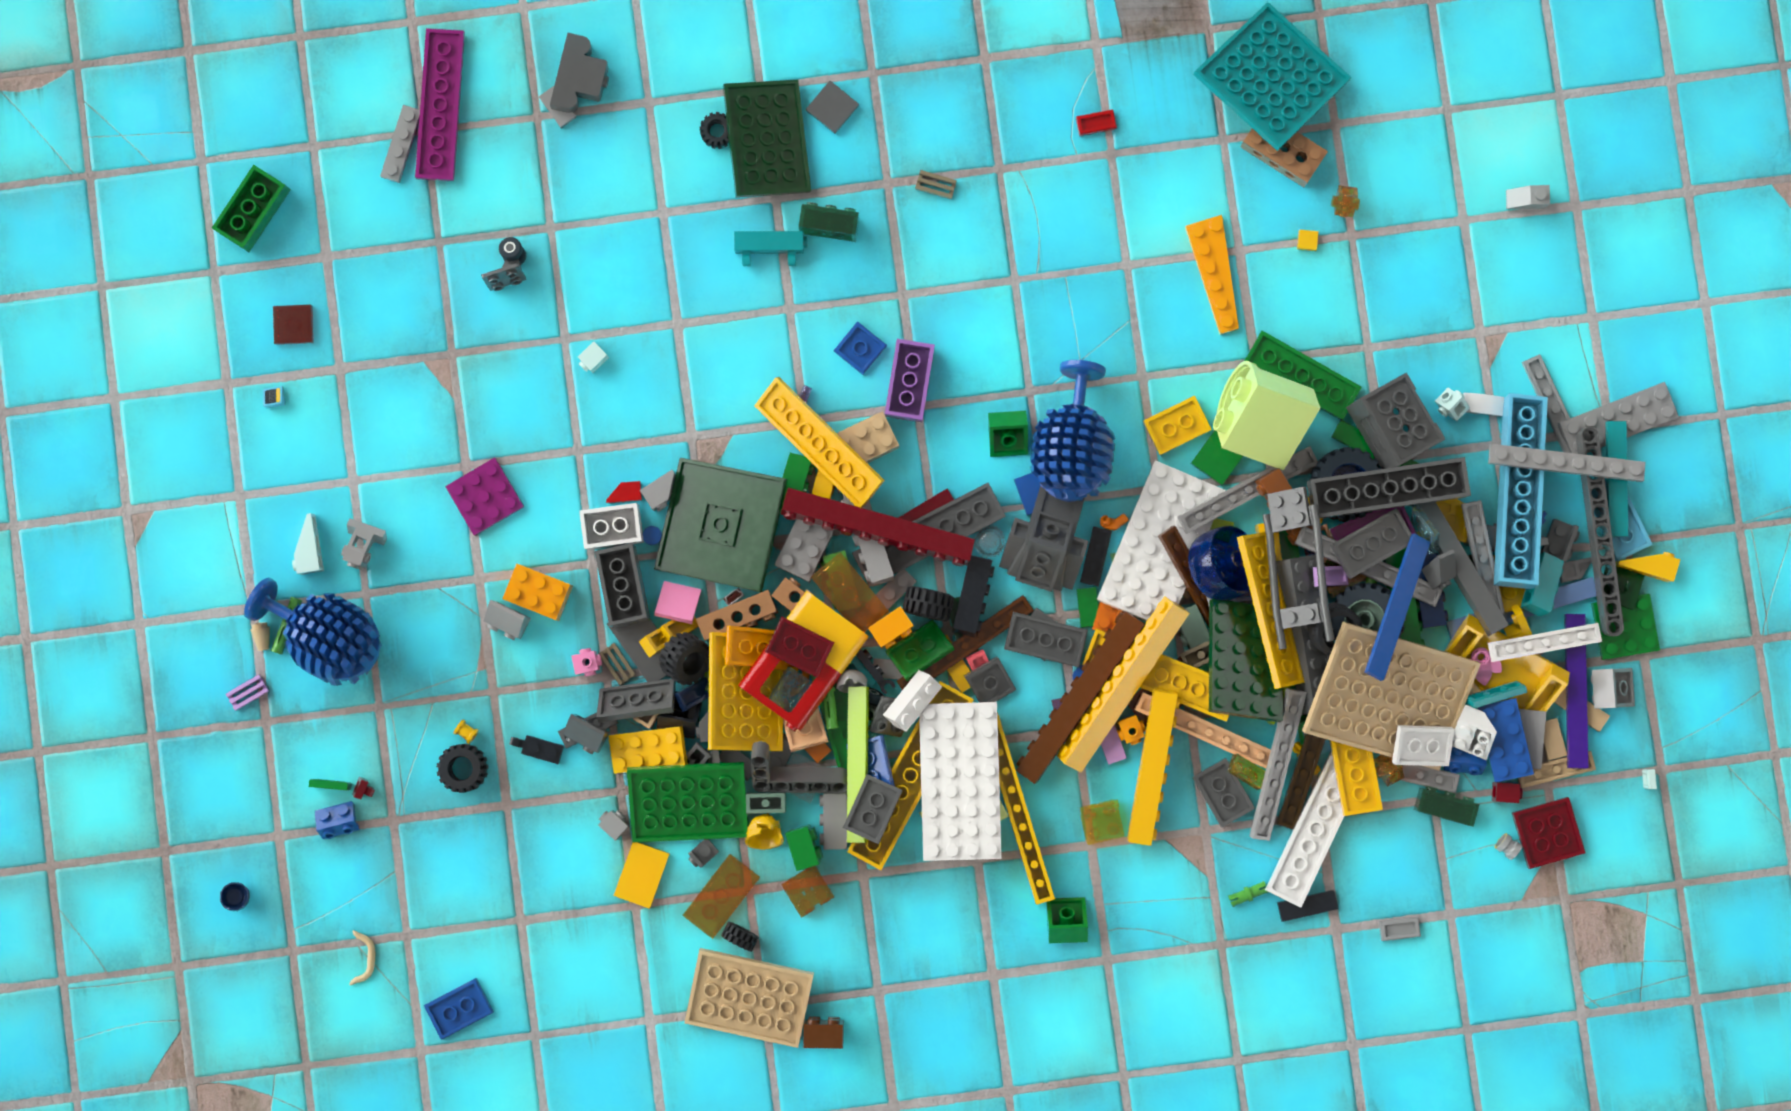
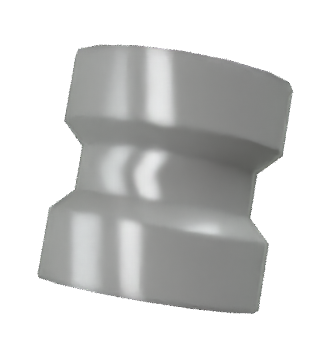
[1495,833,1522,860]

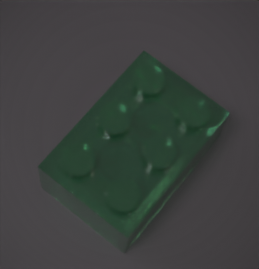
[798,202,860,242]

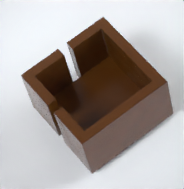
[803,1016,844,1049]

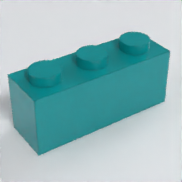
[1520,552,1564,617]

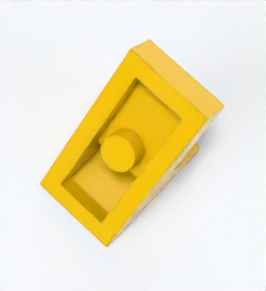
[1503,604,1532,639]

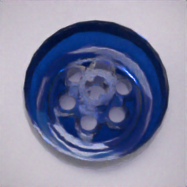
[1188,526,1250,601]

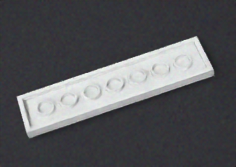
[1265,751,1344,908]

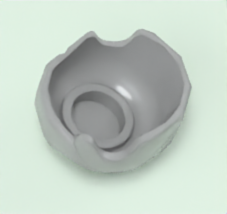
[836,669,867,693]

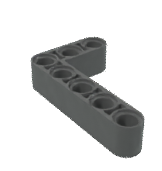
[751,741,847,794]

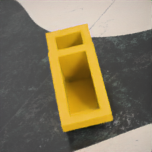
[639,616,699,658]

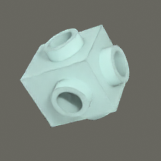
[1435,388,1470,421]

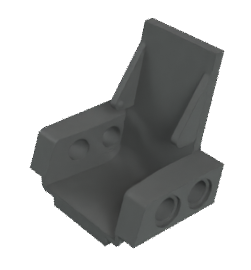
[999,486,1089,592]

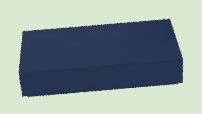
[674,677,709,712]

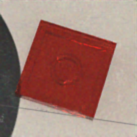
[273,304,314,345]

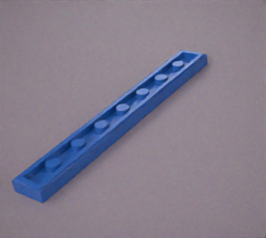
[1364,534,1430,681]

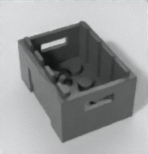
[1346,372,1445,469]

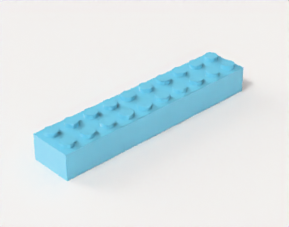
[1494,393,1548,589]

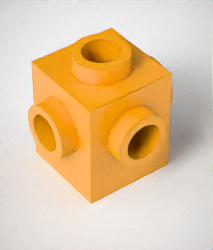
[1117,714,1146,746]

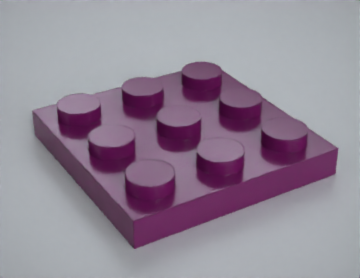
[445,457,524,536]

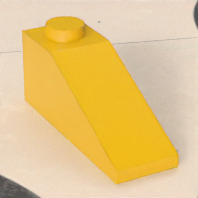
[1615,552,1680,583]

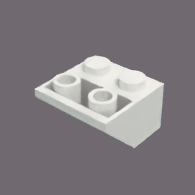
[1452,705,1497,760]

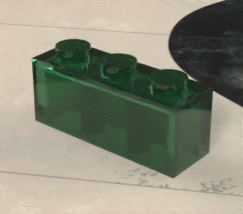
[1414,785,1480,827]

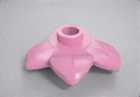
[1470,647,1502,686]

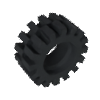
[699,112,729,149]
[721,922,759,952]

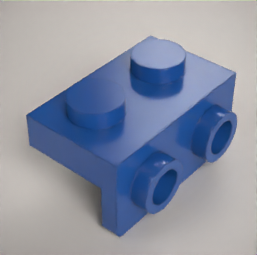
[1444,746,1487,775]
[315,801,359,839]

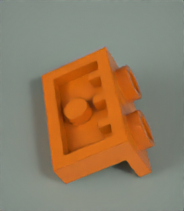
[1092,602,1124,632]

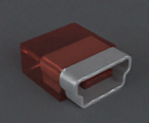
[723,587,745,606]

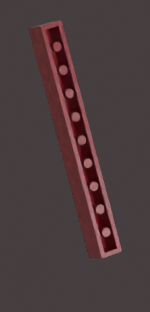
[781,488,975,566]

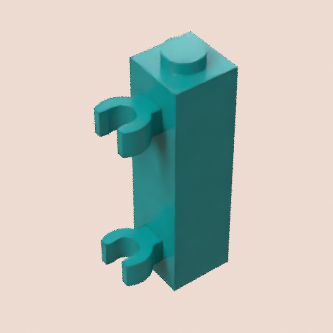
[734,231,807,266]

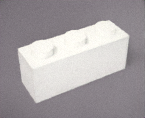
[883,670,942,732]

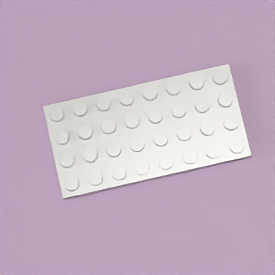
[1097,460,1226,621]
[919,702,1002,861]

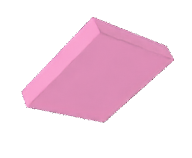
[654,581,701,624]

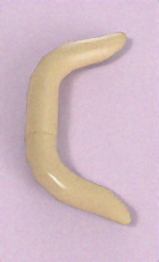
[349,930,376,985]

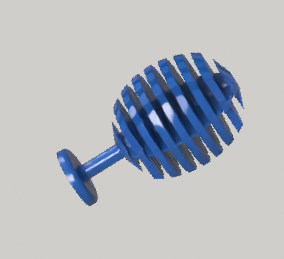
[1030,360,1116,502]
[244,578,382,686]

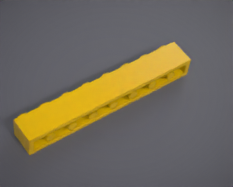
[1127,688,1180,846]

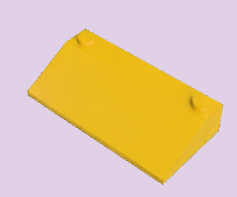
[1444,614,1570,711]

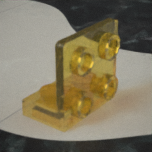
[1078,799,1124,845]

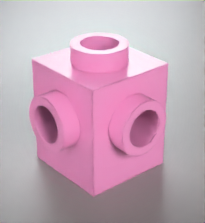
[571,648,602,677]

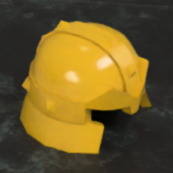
[745,813,784,850]

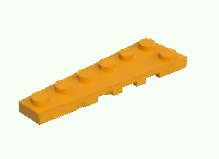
[1185,215,1239,335]

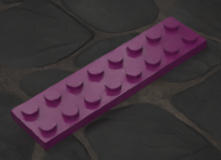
[415,28,465,181]

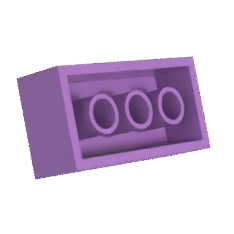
[885,339,935,423]

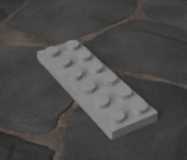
[1557,382,1679,454]

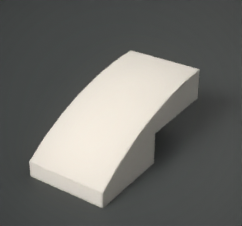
[1463,393,1504,416]

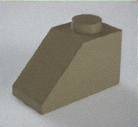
[1180,641,1209,668]

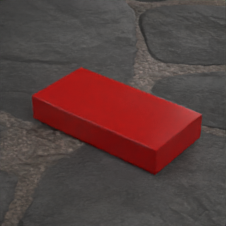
[1076,109,1117,136]

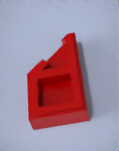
[606,481,642,503]

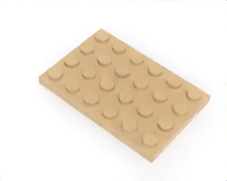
[685,948,814,1048]

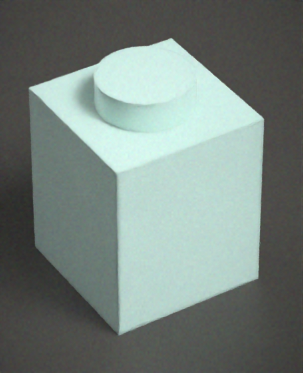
[578,342,609,373]

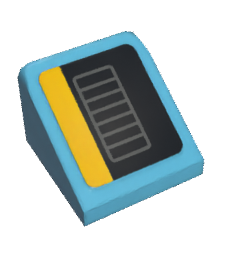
[263,386,285,408]

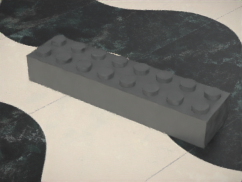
[1307,457,1471,519]
[1276,555,1334,714]

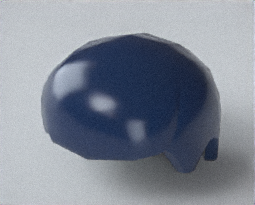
[220,882,250,912]

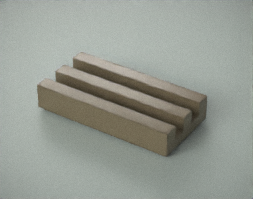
[915,170,957,200]
[598,643,636,685]

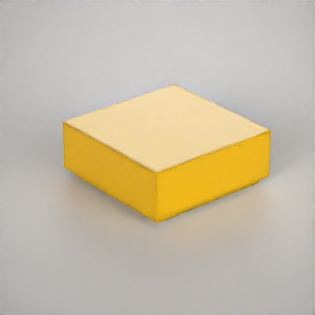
[1297,229,1319,251]

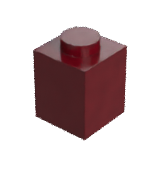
[1492,782,1523,803]

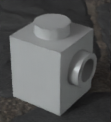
[598,810,630,841]

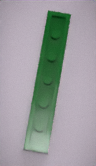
[1331,420,1419,467]

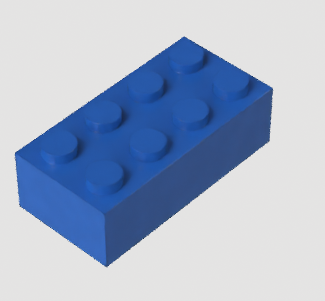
[1478,698,1534,782]

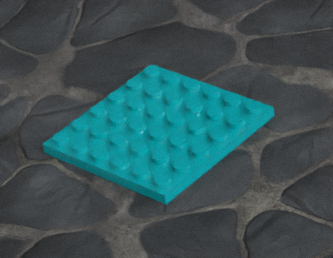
[1193,2,1352,151]

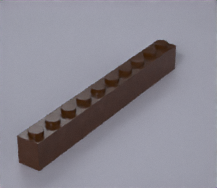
[1016,611,1145,784]

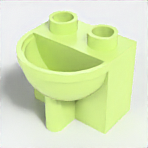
[1213,361,1320,470]

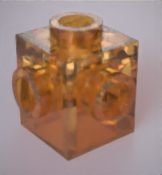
[1331,185,1360,217]
[1374,755,1404,787]

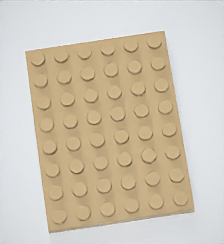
[1302,622,1481,771]

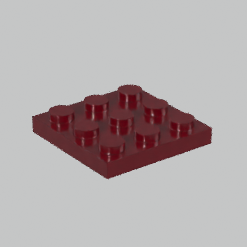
[1512,797,1585,869]

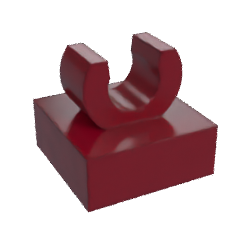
[352,776,375,800]

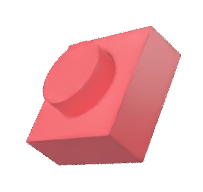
[966,649,989,670]

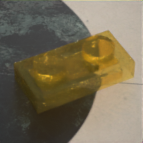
[1227,753,1266,790]

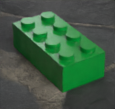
[212,164,291,252]

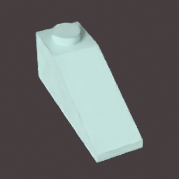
[292,513,324,575]

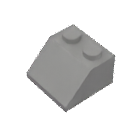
[483,600,531,640]
[1591,668,1635,709]

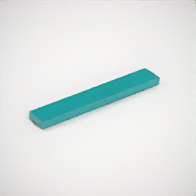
[1605,421,1628,537]

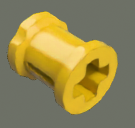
[453,719,479,744]

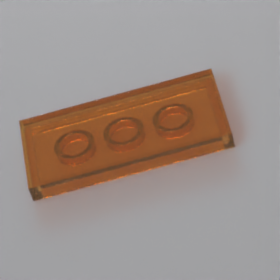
[811,552,889,632]
[682,854,760,939]

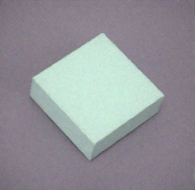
[1642,769,1657,789]

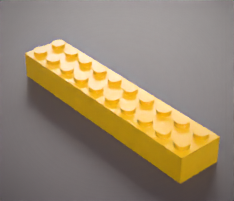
[847,681,974,870]

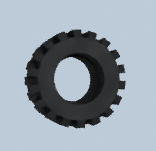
[902,586,954,622]
[659,632,709,685]
[436,744,489,793]

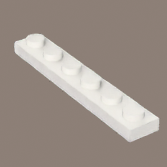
[1488,623,1602,662]

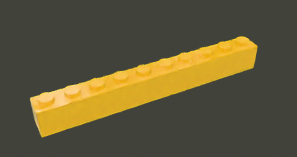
[1056,596,1190,772]
[997,712,1055,905]

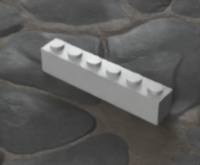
[836,487,894,587]

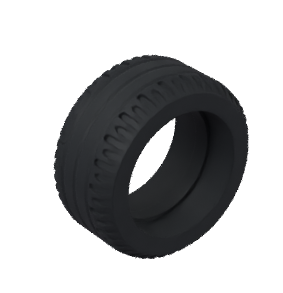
[1308,603,1362,656]

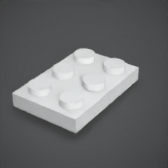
[1392,725,1455,766]

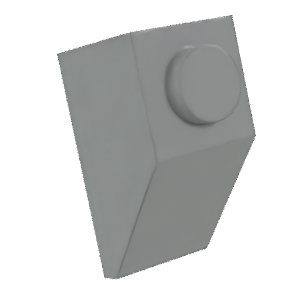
[1506,185,1550,209]
[640,470,676,511]

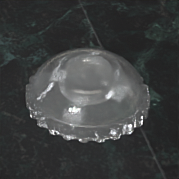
[974,525,1006,558]

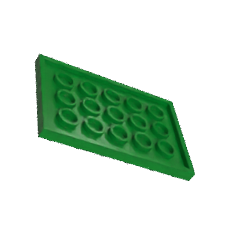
[627,762,748,842]

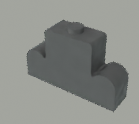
[550,33,609,113]

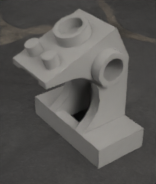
[341,519,387,570]

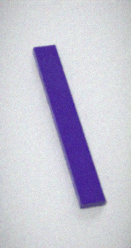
[1564,614,1589,769]

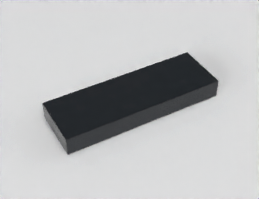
[1080,526,1112,587]
[1277,890,1338,922]

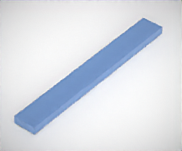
[1446,577,1596,639]

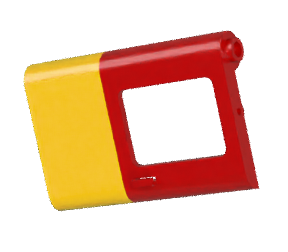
[738,591,869,732]

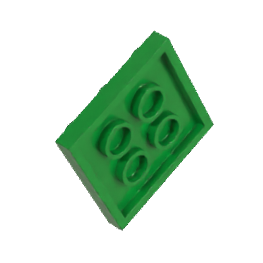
[1591,594,1660,660]

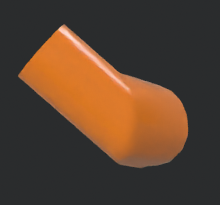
[1100,513,1129,531]

